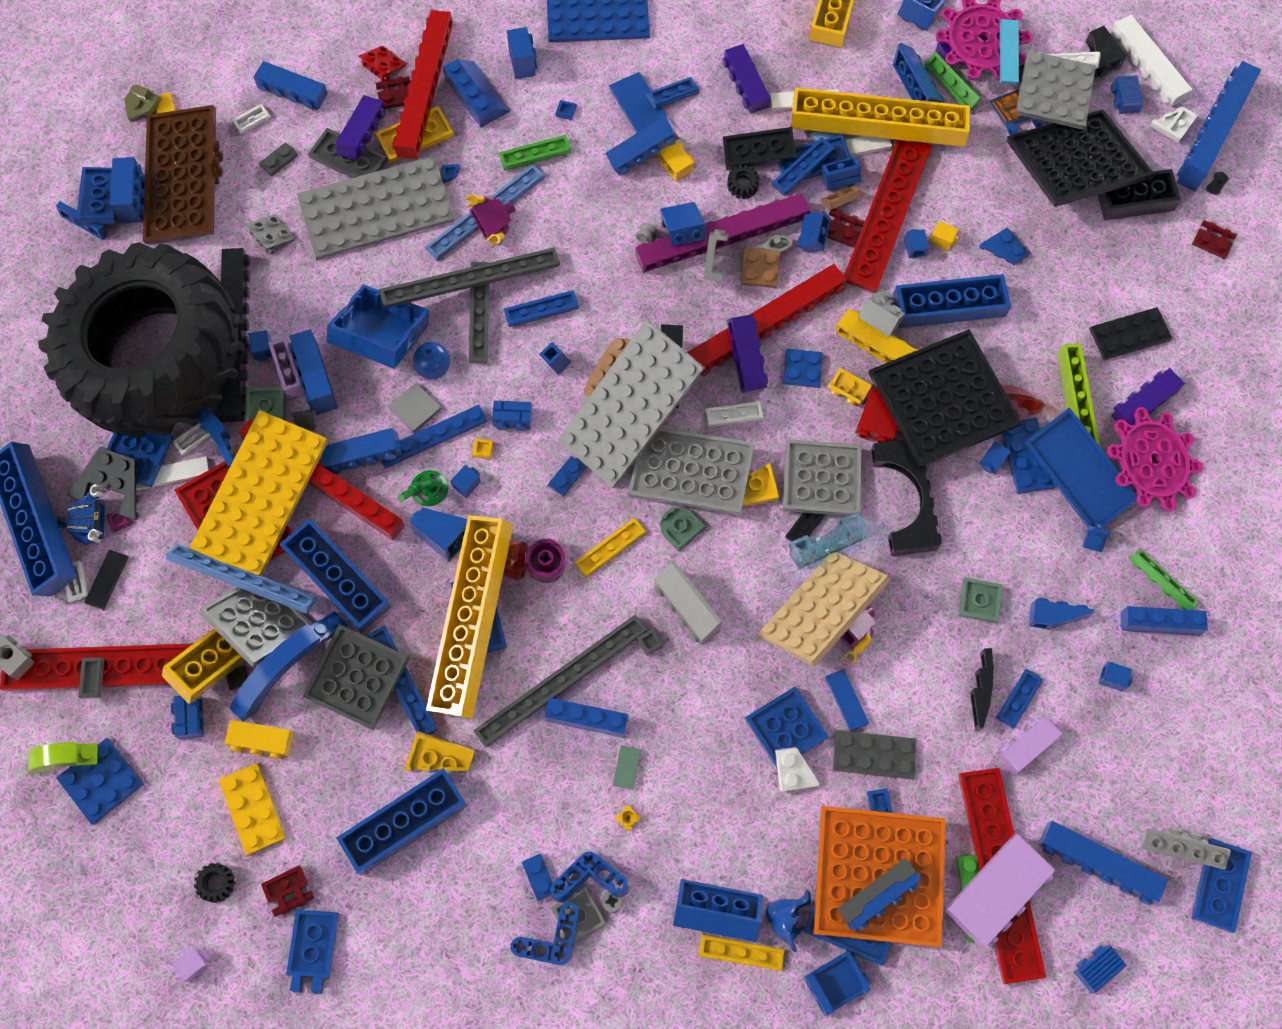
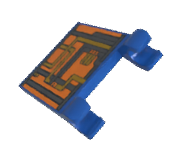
[990,89,1043,135]

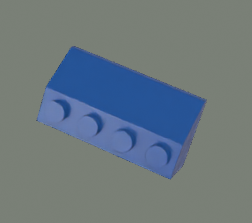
[892,43,944,103]
[443,59,510,128]
[673,879,763,942]

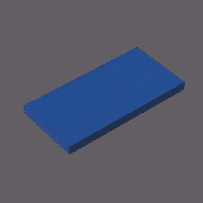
[1023,408,1137,528]

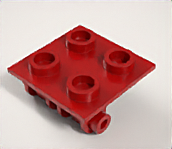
[358,45,407,81]

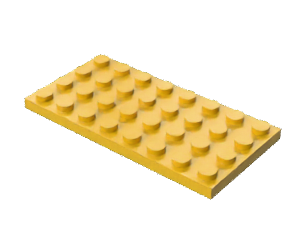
[189,410,329,576]

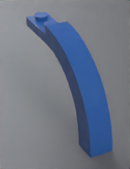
[193,407,236,468]
[230,611,348,722]

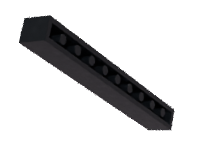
[217,248,251,422]

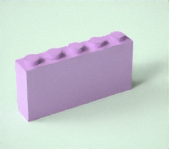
[944,834,1055,948]

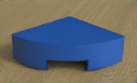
[442,164,460,183]

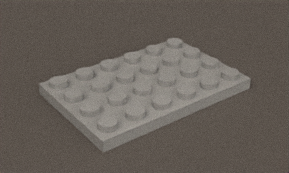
[628,428,755,515]

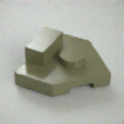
[124,84,162,122]

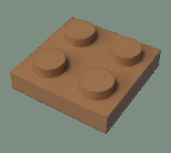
[741,248,780,288]

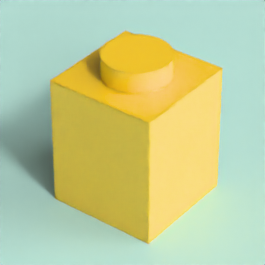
[929,221,959,251]

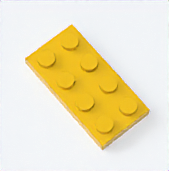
[375,106,454,164]
[218,763,286,856]

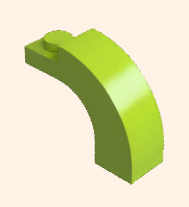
[28,742,97,774]

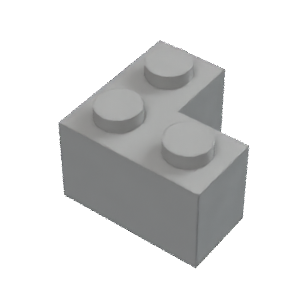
[858,290,905,337]

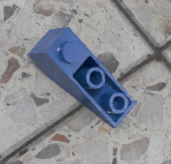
[1029,598,1094,630]

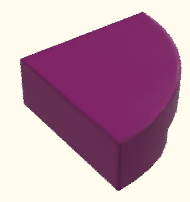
[106,513,132,533]

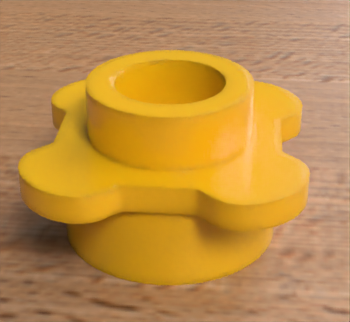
[616,806,640,831]

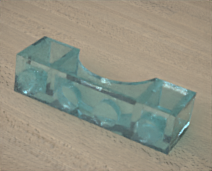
[789,512,868,569]

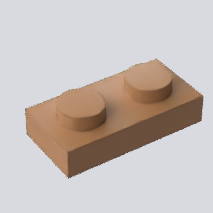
[822,185,862,210]

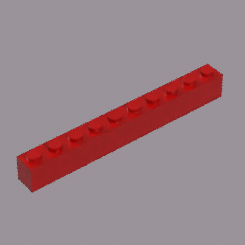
[392,10,453,159]
[687,264,847,376]
[238,418,405,541]

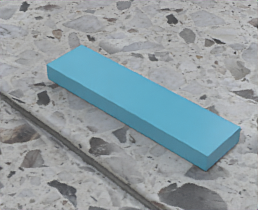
[1000,19,1019,85]

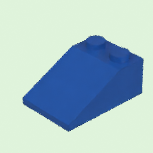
[897,0,946,30]

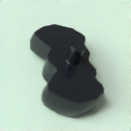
[1206,172,1229,195]

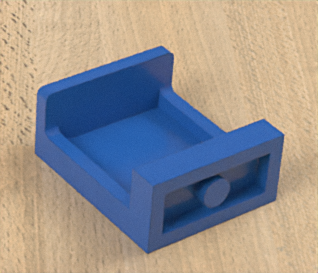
[660,202,706,246]
[803,951,871,1016]

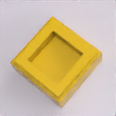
[472,438,494,460]

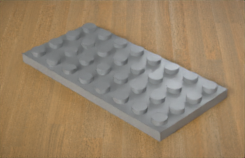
[297,156,455,259]
[558,320,705,488]

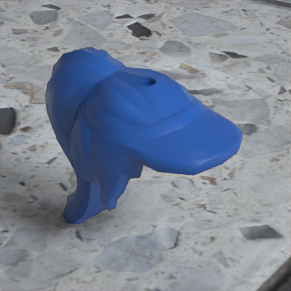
[766,890,811,952]

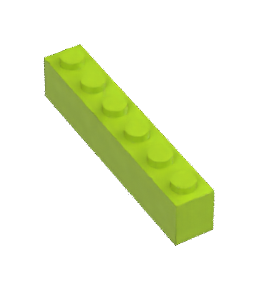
[1057,343,1100,446]

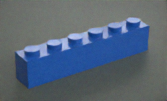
[1038,821,1168,905]

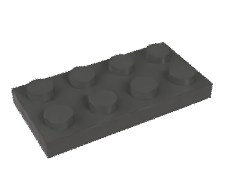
[308,128,387,178]
[833,730,916,780]

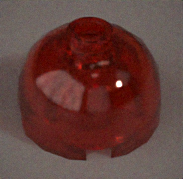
[503,541,528,580]

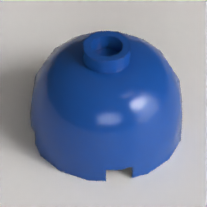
[413,342,450,380]

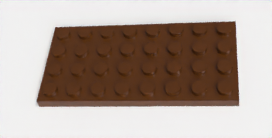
[143,105,216,244]

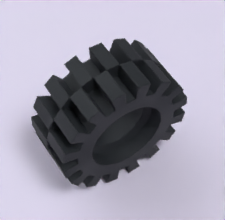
[727,165,760,199]
[194,863,236,903]

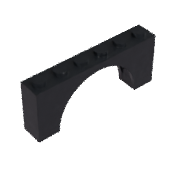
[1019,26,1127,83]
[871,440,942,556]

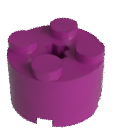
[526,539,566,583]

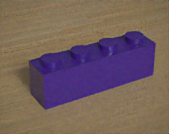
[722,44,771,114]
[336,95,385,161]
[726,314,768,393]
[1111,368,1185,425]

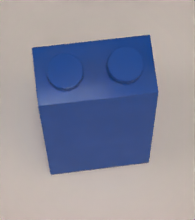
[410,508,467,562]

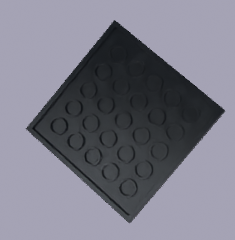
[1007,109,1155,207]
[868,329,1023,468]

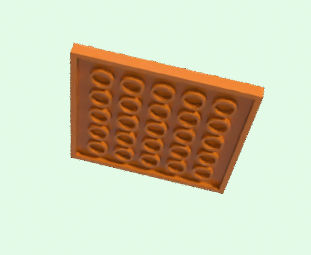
[813,806,946,948]

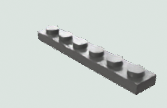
[469,261,489,364]

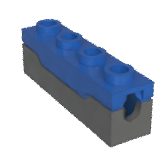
[836,858,921,932]

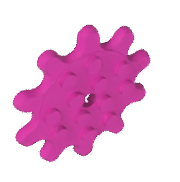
[935,0,1033,80]
[1107,407,1203,511]

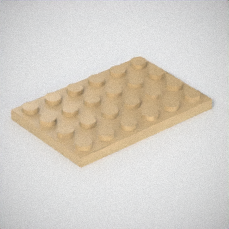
[758,550,890,667]

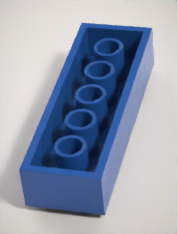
[893,274,1011,328]
[280,518,391,633]
[336,768,467,876]

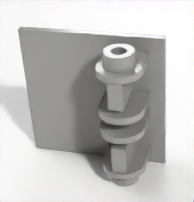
[245,214,296,254]

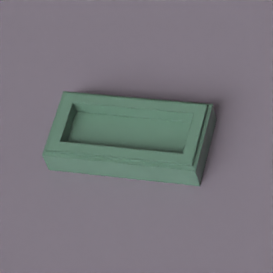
[613,745,641,790]

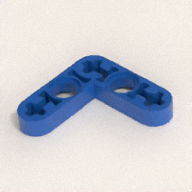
[550,851,629,902]
[510,902,580,965]

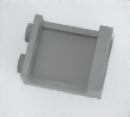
[703,229,729,282]

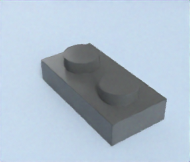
[259,142,298,177]

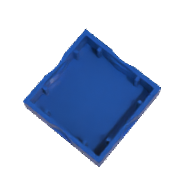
[327,284,429,369]

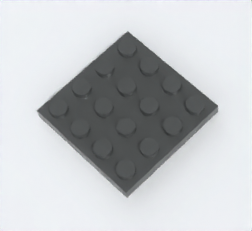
[303,624,410,730]

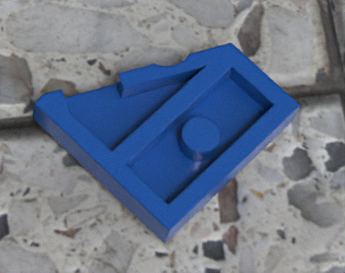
[979,228,1029,265]

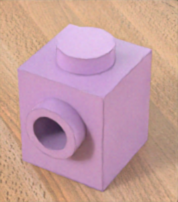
[172,948,210,983]

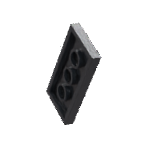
[723,127,796,170]
[1089,307,1172,360]

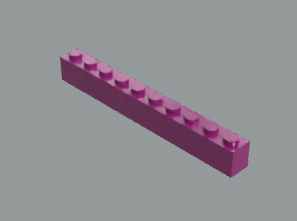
[635,193,810,273]

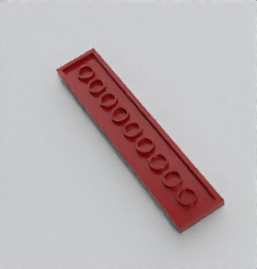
[844,140,932,293]
[0,643,194,691]
[958,768,1047,984]

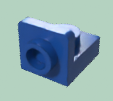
[1082,523,1111,552]

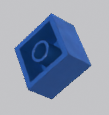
[506,27,538,79]

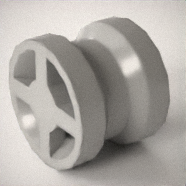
[636,222,657,243]
[602,891,622,913]

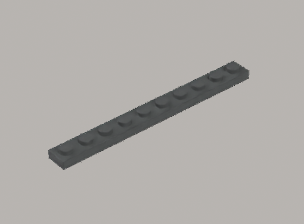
[379,247,560,309]
[473,614,647,748]

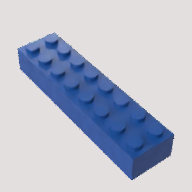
[1176,61,1262,192]
[0,442,77,597]

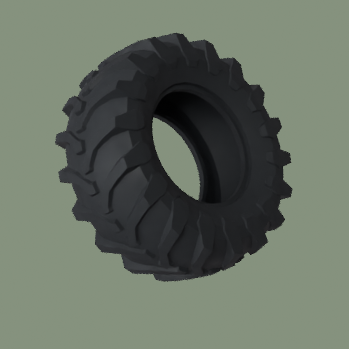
[38,242,245,438]

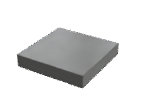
[388,383,442,433]
[551,886,607,944]

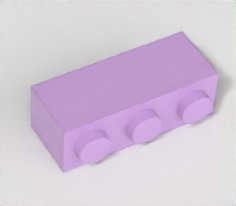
[268,337,304,400]
[998,716,1063,775]

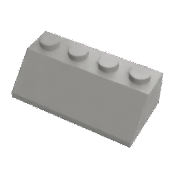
[653,560,722,645]

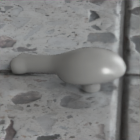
[744,235,793,254]

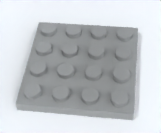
[1015,50,1096,130]
[783,439,862,517]
[199,574,313,667]

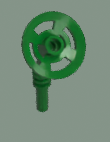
[398,470,448,506]

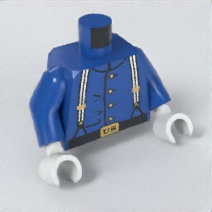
[57,484,105,545]

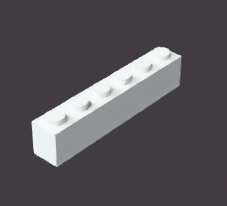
[1110,15,1193,108]

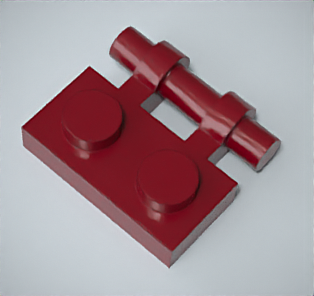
[375,76,411,109]
[827,209,864,247]
[1191,219,1237,259]
[261,865,314,917]

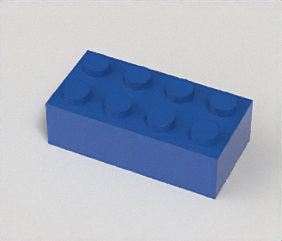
[288,329,338,415]

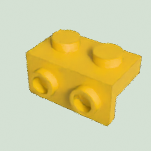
[828,367,873,406]

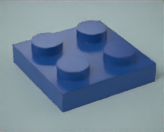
[783,349,823,388]

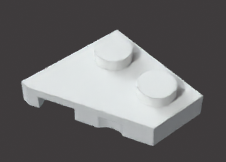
[1150,107,1198,143]
[775,747,819,792]

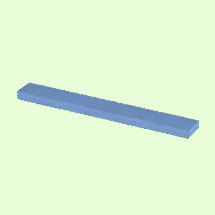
[425,164,545,261]
[166,544,316,614]

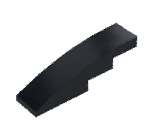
[970,648,994,732]

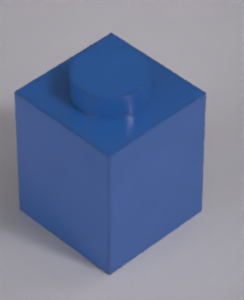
[904,229,929,258]
[248,330,273,361]
[539,342,571,375]
[979,441,1011,474]
[450,465,481,498]
[1099,661,1133,692]

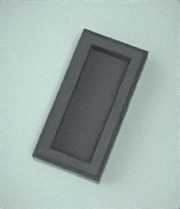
[78,657,105,699]

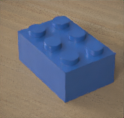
[110,157,145,223]

